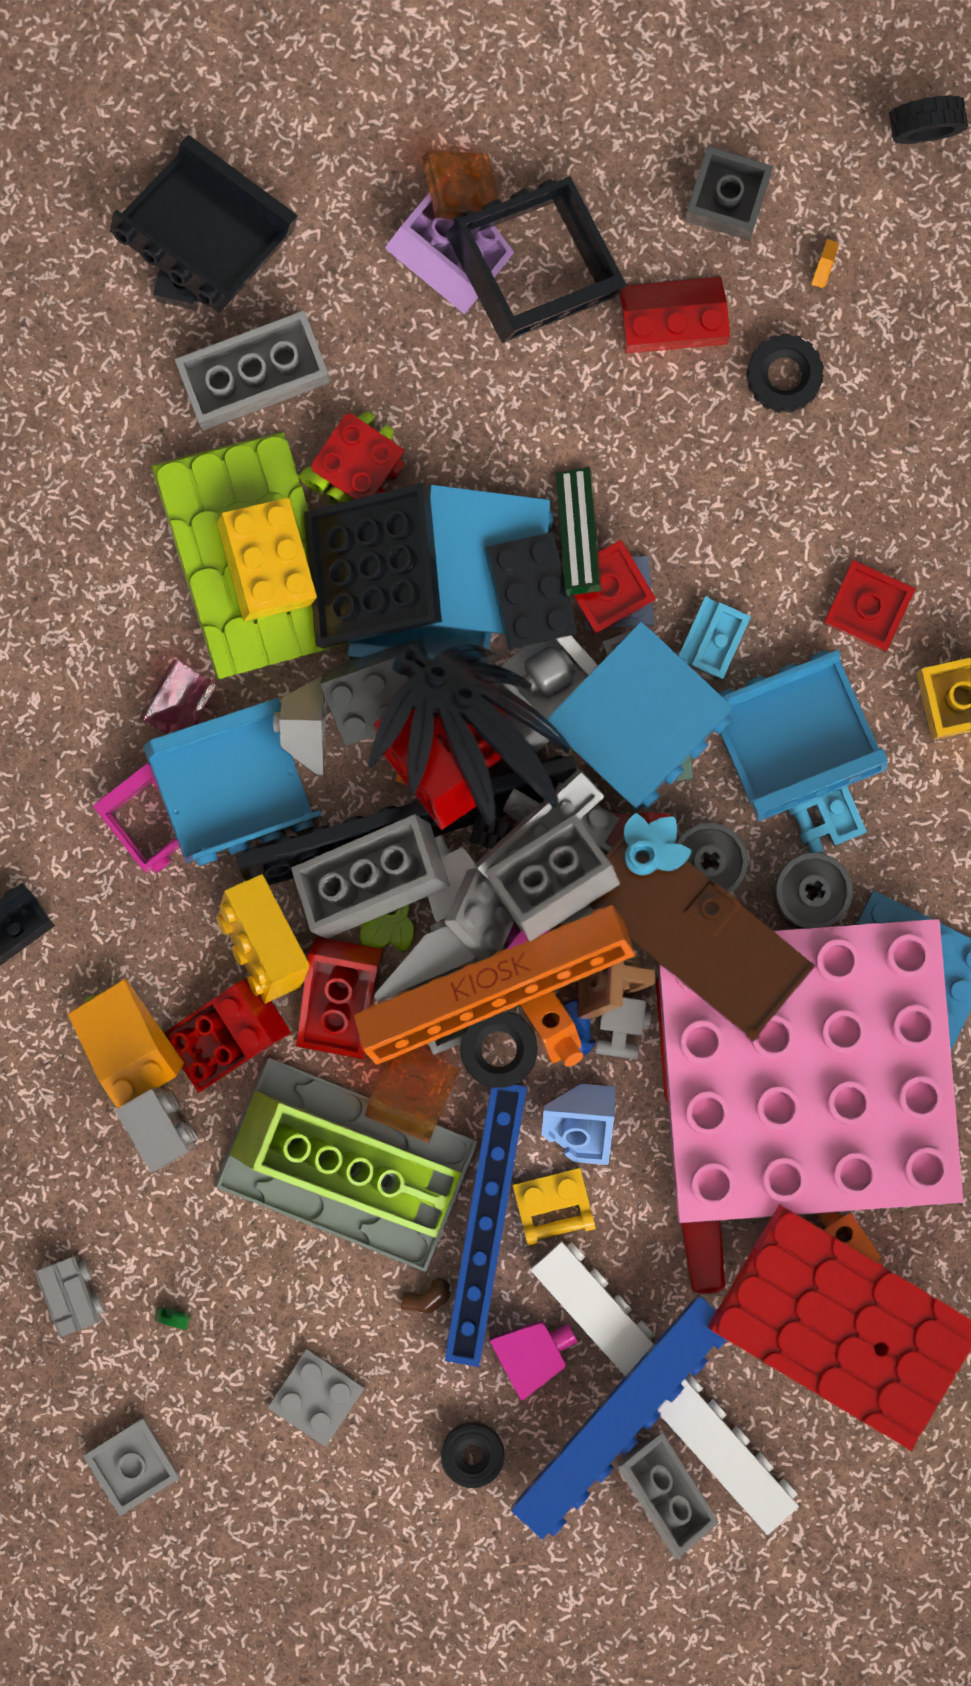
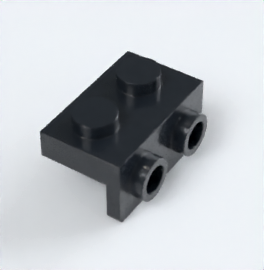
[0,884,55,966]

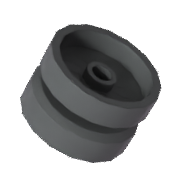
[676,823,749,893]
[772,853,853,929]

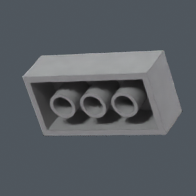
[175,311,331,431]
[291,814,451,939]

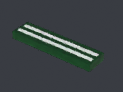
[556,467,602,596]

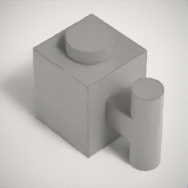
[596,997,652,1060]

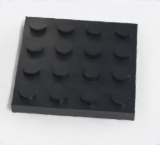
[304,483,442,648]

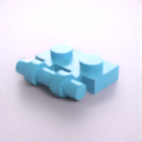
[788,786,867,853]

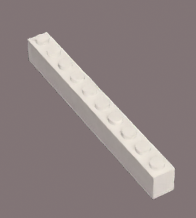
[530,1240,799,1535]

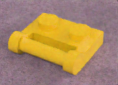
[513,1168,596,1246]

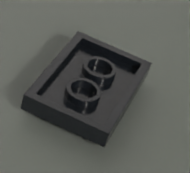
[484,532,578,650]

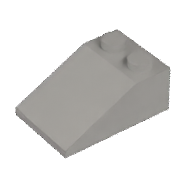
[374,920,475,1003]

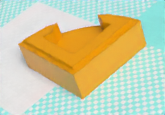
[811,239,839,288]

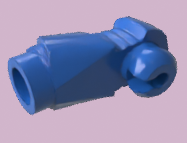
[563,998,596,1056]

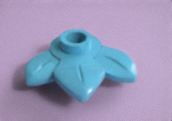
[623,813,691,875]

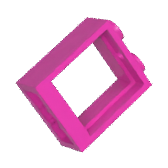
[93,763,180,874]

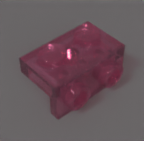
[139,659,217,735]

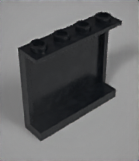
[110,134,298,313]

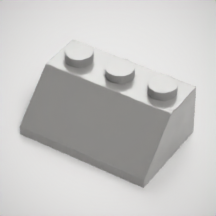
[616,1432,719,1559]

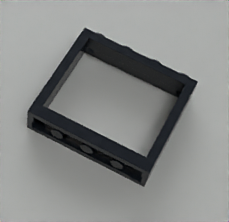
[445,177,627,344]

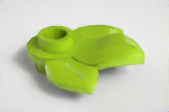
[360,904,415,952]

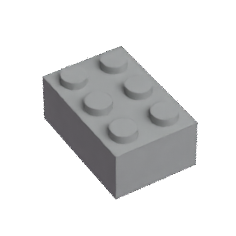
[485,815,620,942]
[115,1088,199,1172]

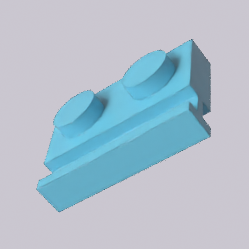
[679,596,751,680]

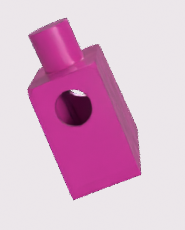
[489,1320,578,1401]

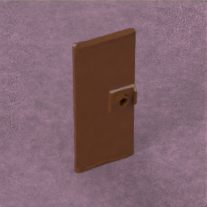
[588,836,815,1042]

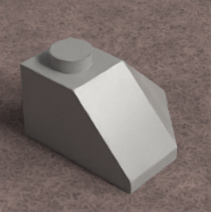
[273,677,327,775]

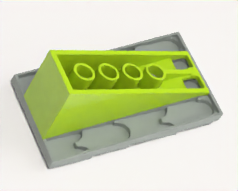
[213,1056,478,1272]

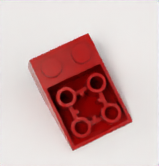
[164,978,292,1093]

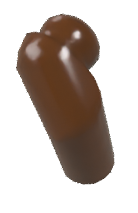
[401,1278,451,1313]

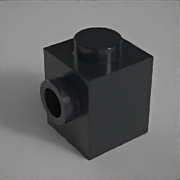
[153,269,200,311]

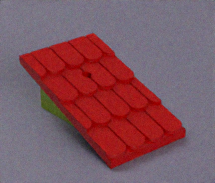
[707,1204,971,1452]

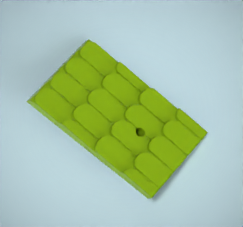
[150,432,349,679]

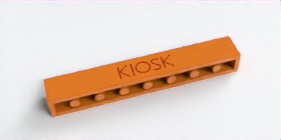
[354,905,635,1065]

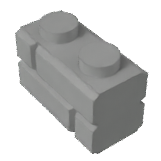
[35,1255,105,1338]

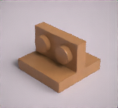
[577,961,655,1020]

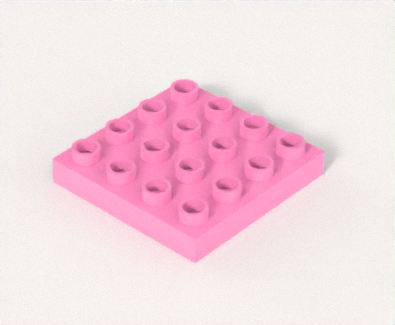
[657,919,964,1223]

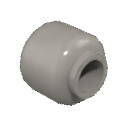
[522,647,576,698]

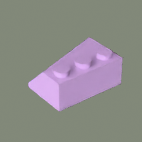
[385,166,514,314]

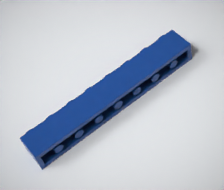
[444,1085,527,1367]
[511,1293,727,1540]

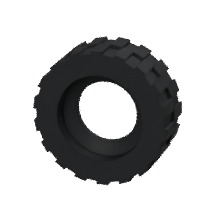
[889,95,968,145]
[746,334,824,413]
[460,1011,538,1088]

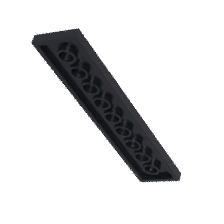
[235,755,577,886]

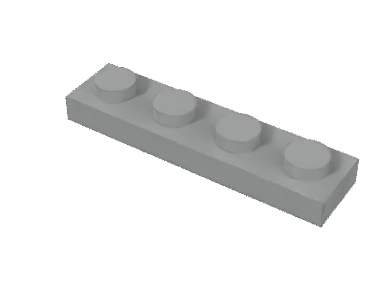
[475,769,605,880]

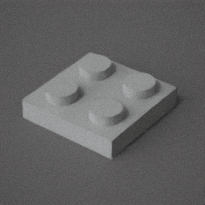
[445,868,514,962]
[268,1348,365,1447]
[83,1417,181,1516]

